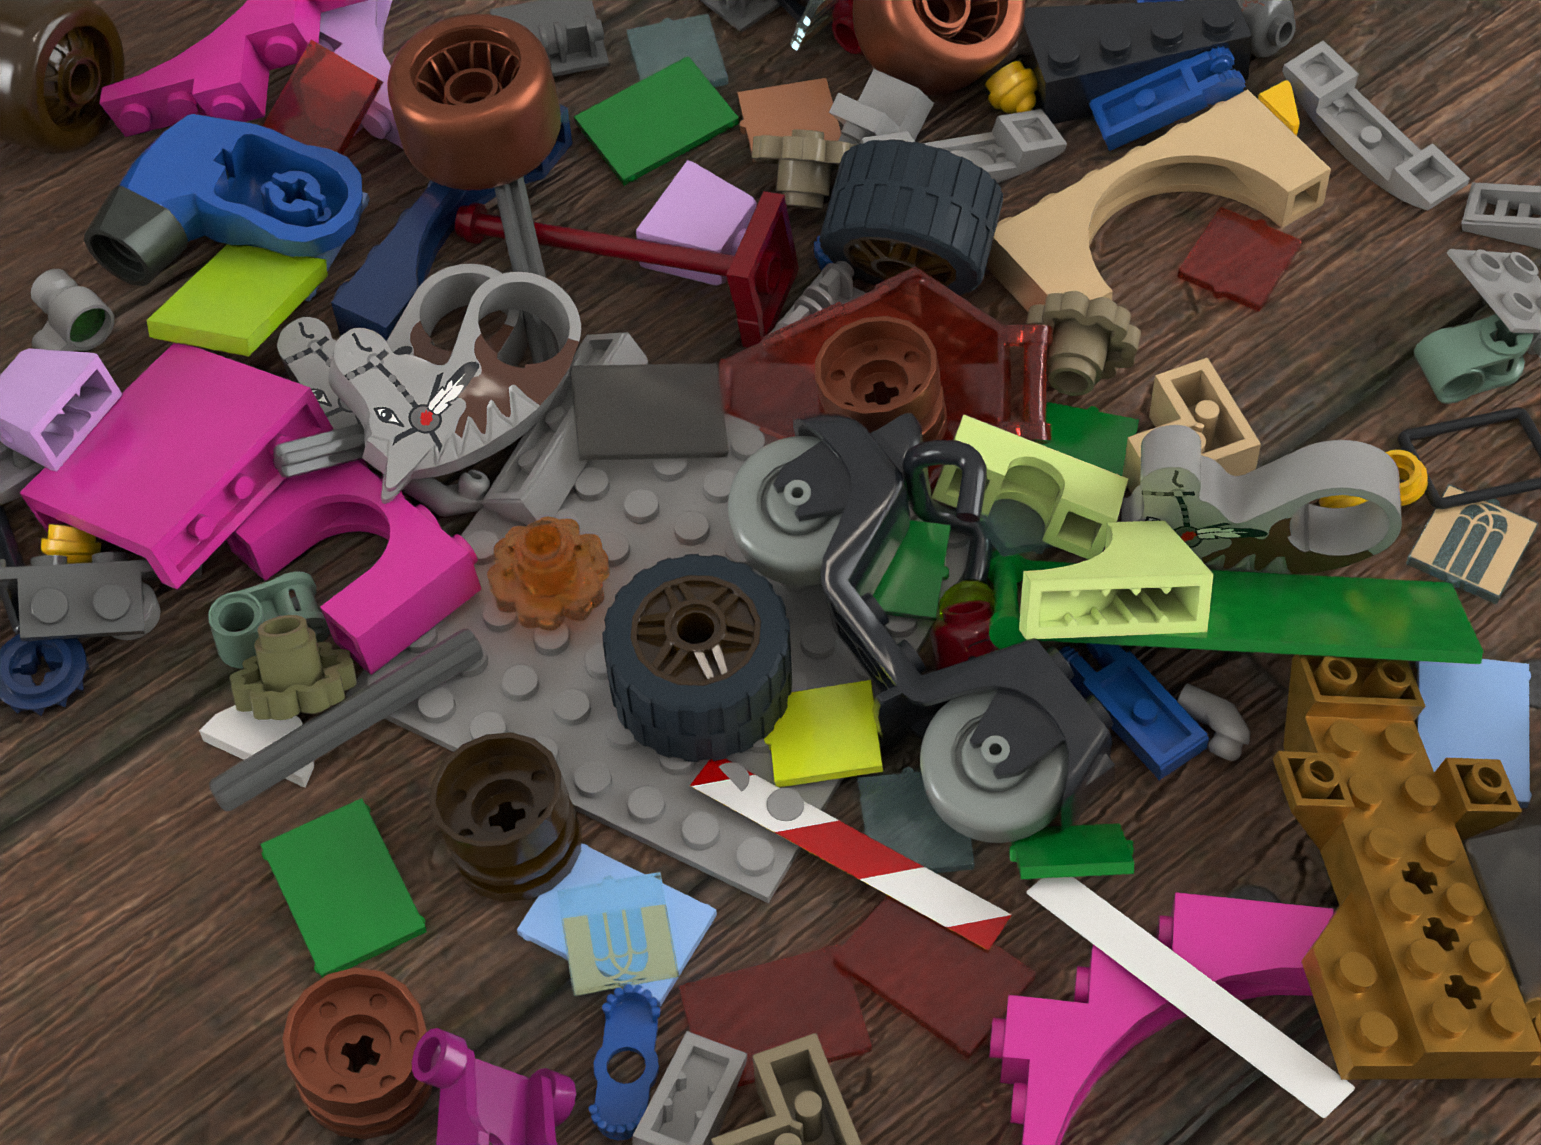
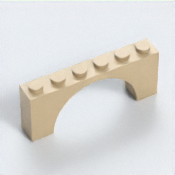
[986,89,1331,312]

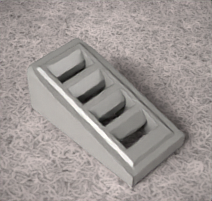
[1461,182,1541,249]

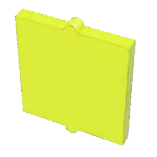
[764,680,884,788]

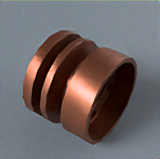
[815,316,947,442]
[282,968,432,1140]

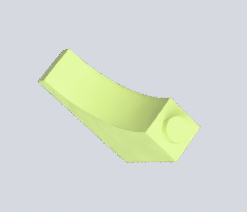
[1019,521,1213,639]

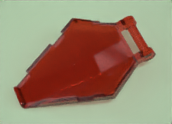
[718,267,1053,490]

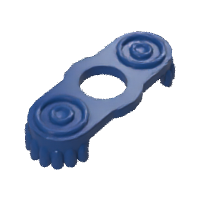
[589,984,661,1141]

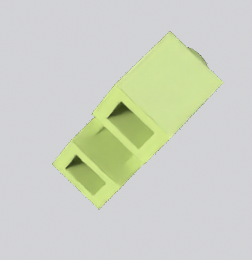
[932,414,1128,559]

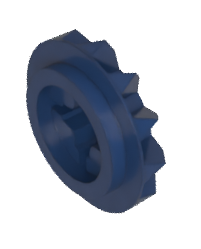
[0,634,90,716]

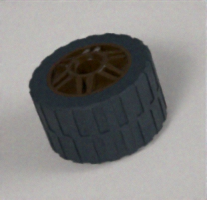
[819,139,1004,298]
[602,553,792,762]

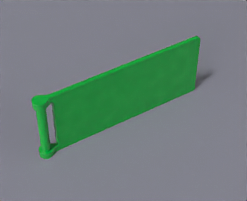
[988,548,1483,664]

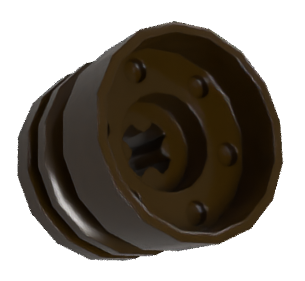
[430,732,582,902]

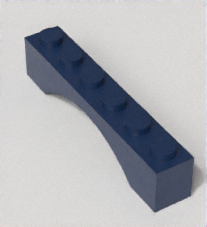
[331,104,573,341]

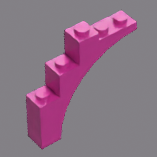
[99,0,368,137]
[989,892,1333,1145]

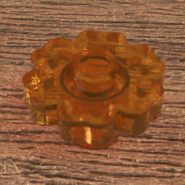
[487,516,610,631]

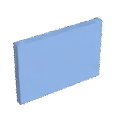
[1415,659,1532,808]
[517,843,717,1007]

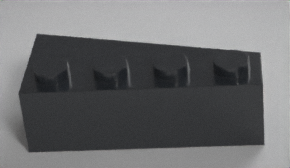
[1018,0,1252,124]

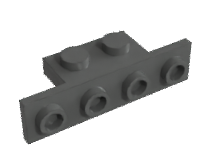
[0,552,202,641]

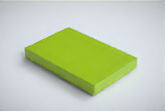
[147,244,328,357]

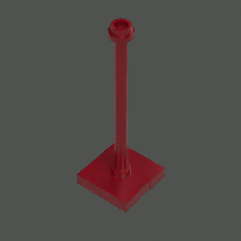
[455,191,799,351]

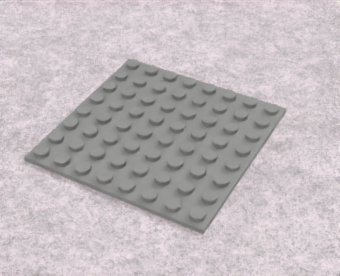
[346,376,992,903]

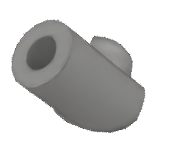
[403,470,490,517]
[1177,683,1251,761]

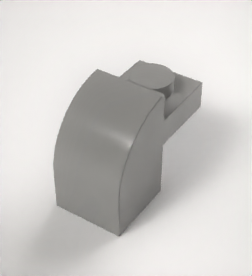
[829,69,934,145]

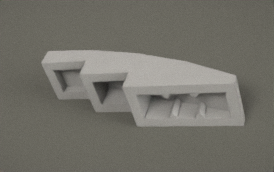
[632,1031,747,1145]

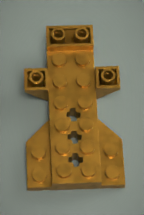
[1273,654,1541,1080]

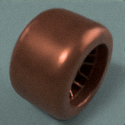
[853,0,1025,96]
[387,14,561,190]

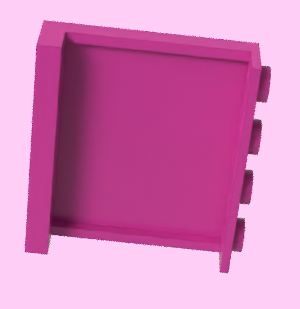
[19,343,333,589]

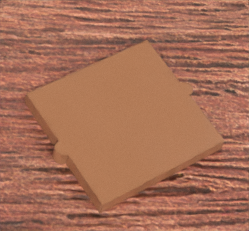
[737,78,842,162]

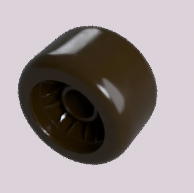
[0,0,125,154]

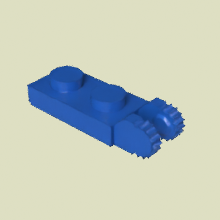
[1089,46,1246,151]
[1059,643,1209,781]

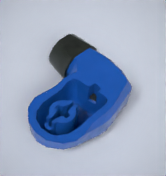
[84,114,363,286]

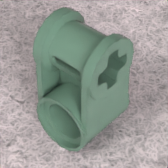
[1414,314,1533,404]
[208,571,331,669]

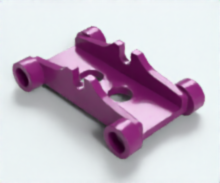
[412,1028,576,1145]

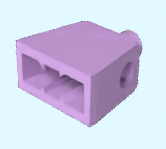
[636,160,757,286]
[0,348,123,472]

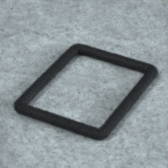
[1398,407,1541,509]

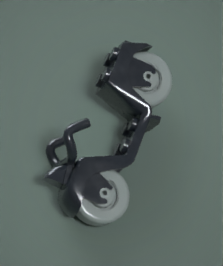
[728,413,1115,843]

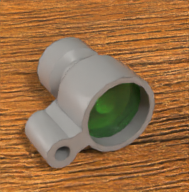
[31,269,114,352]

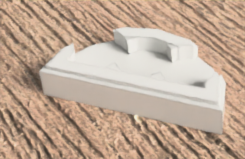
[199,705,314,788]

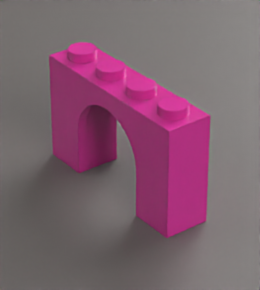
[227,459,482,675]

